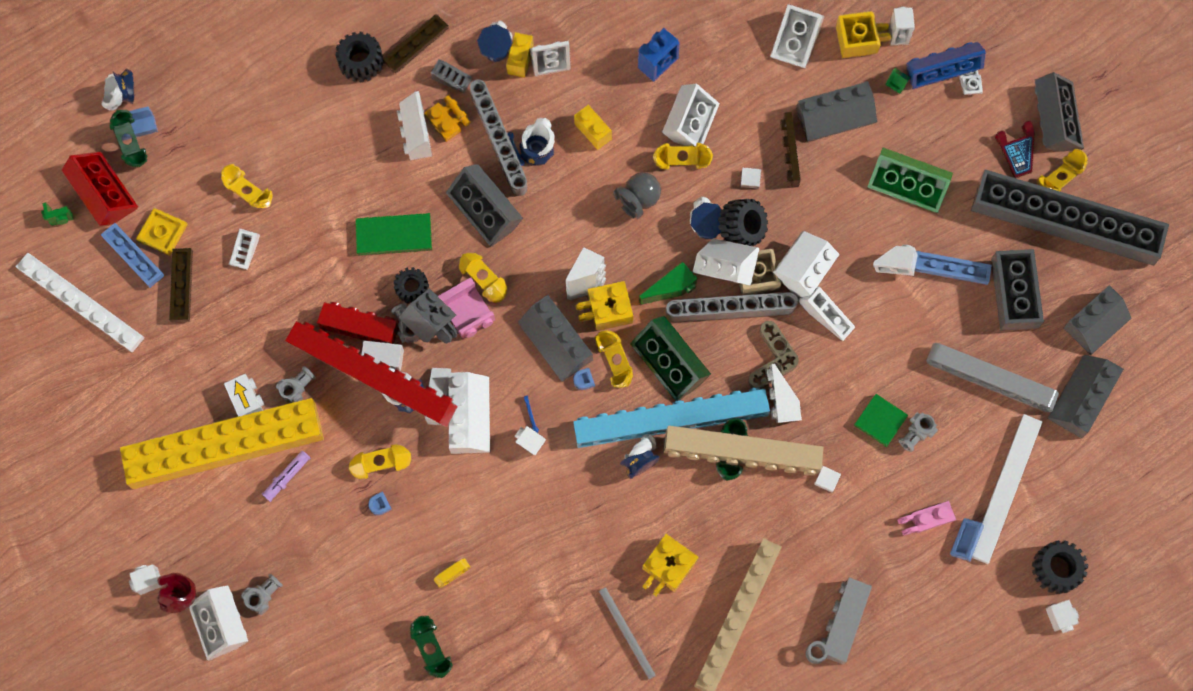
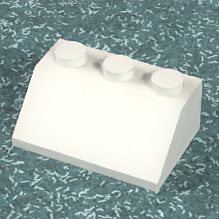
[662,84,720,146]
[397,91,432,160]
[773,231,840,298]
[693,239,759,286]
[566,247,606,300]
[189,586,248,661]

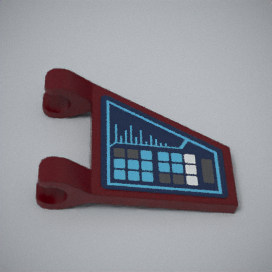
[995,121,1035,178]

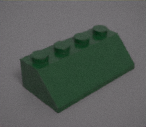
[630,316,711,401]

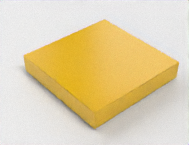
[136,208,188,256]

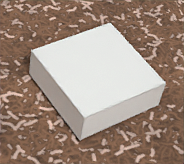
[741,168,761,189]
[814,466,841,493]

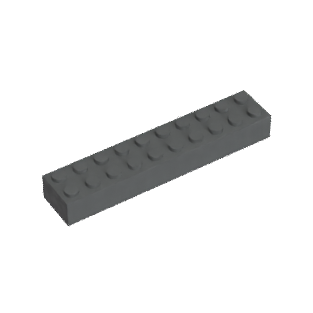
[971,169,1169,266]

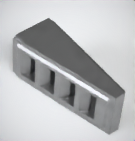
[431,59,473,93]

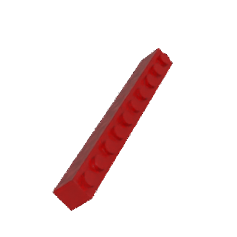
[285,321,458,427]

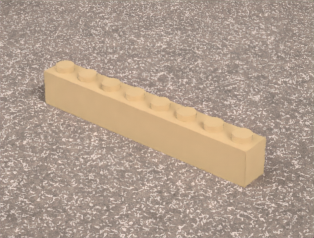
[663,426,823,476]
[694,538,781,691]

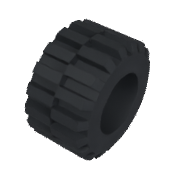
[335,31,384,82]
[718,199,768,246]
[1032,540,1088,594]

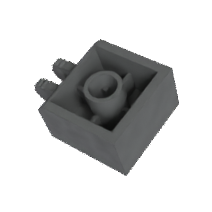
[398,288,458,344]

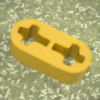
[434,558,471,588]

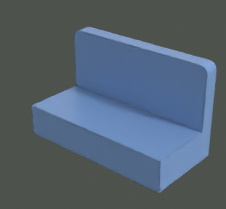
[122,107,158,141]

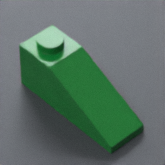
[639,262,698,305]

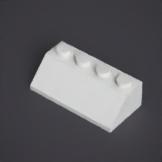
[449,372,490,454]

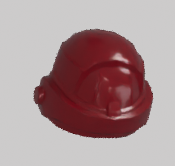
[157,573,196,613]

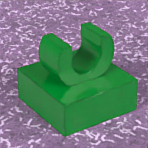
[885,68,911,94]

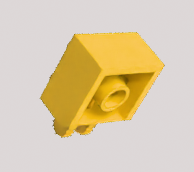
[836,11,891,58]
[575,281,634,331]
[642,534,699,597]

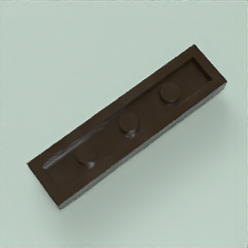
[383,14,449,74]
[780,112,801,188]
[169,248,193,322]

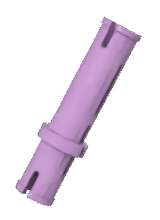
[261,450,311,502]

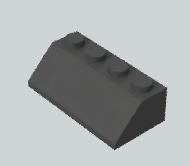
[1035,72,1084,152]
[796,81,877,142]
[445,164,523,247]
[518,295,593,382]
[1047,355,1124,438]

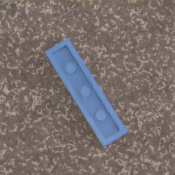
[101,223,165,288]
[915,251,992,285]

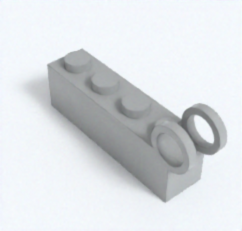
[806,578,872,664]

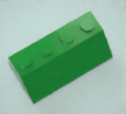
[867,147,953,213]

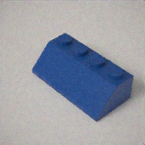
[906,42,986,89]

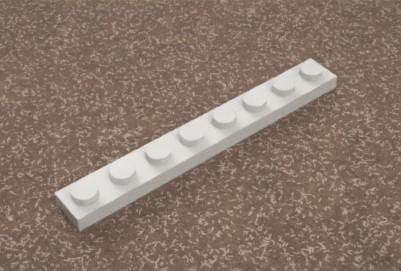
[16,253,144,352]

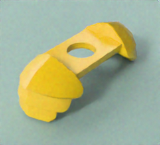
[653,143,713,170]
[1037,149,1088,191]
[221,164,273,208]
[459,253,507,303]
[595,330,633,388]
[349,444,411,479]

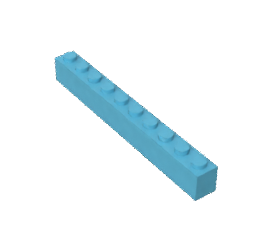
[573,388,770,448]

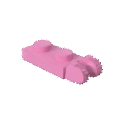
[898,501,956,536]

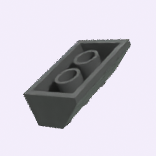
[1064,285,1131,355]

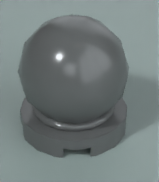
[613,172,661,220]

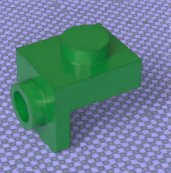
[41,202,74,226]

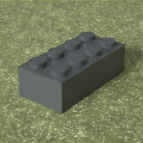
[991,249,1044,331]

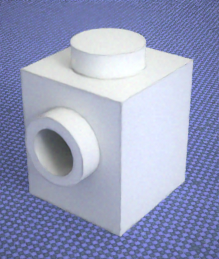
[515,426,546,455]
[129,564,164,595]
[1046,600,1079,633]

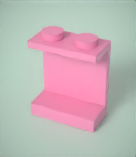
[438,277,495,339]

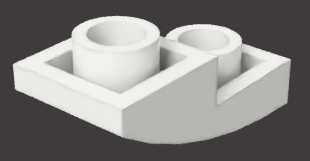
[959,70,983,95]

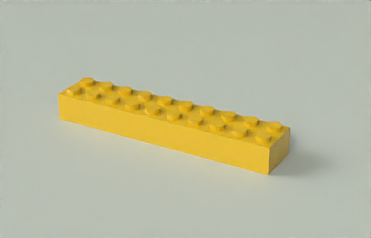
[120,398,324,490]

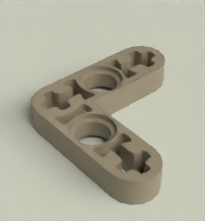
[748,321,799,389]

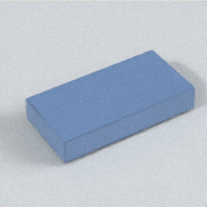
[950,518,984,561]

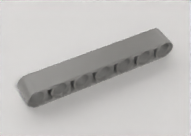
[470,80,528,196]
[666,292,798,322]
[926,343,1059,412]

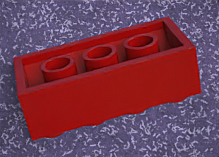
[62,152,139,226]

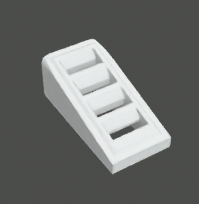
[229,229,260,270]

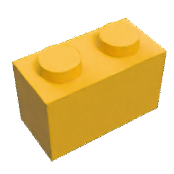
[506,32,534,78]
[574,105,612,150]

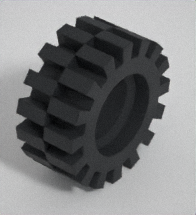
[394,267,429,304]

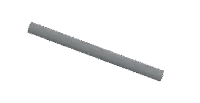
[599,587,656,680]

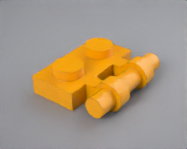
[424,95,471,142]

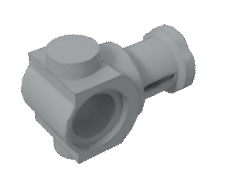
[391,303,420,343]
[276,366,316,403]
[899,412,938,452]
[241,573,283,615]

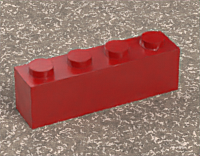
[317,302,399,344]

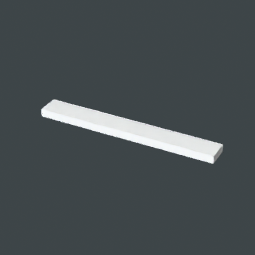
[972,414,1042,564]

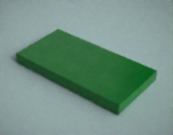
[356,213,432,255]

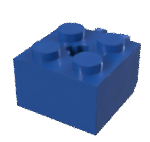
[638,28,680,82]

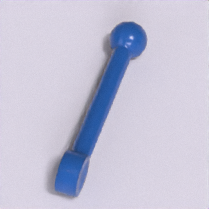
[507,132,525,166]
[524,395,539,433]

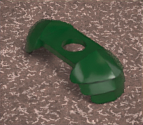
[110,110,148,167]
[716,418,748,481]
[410,616,453,678]

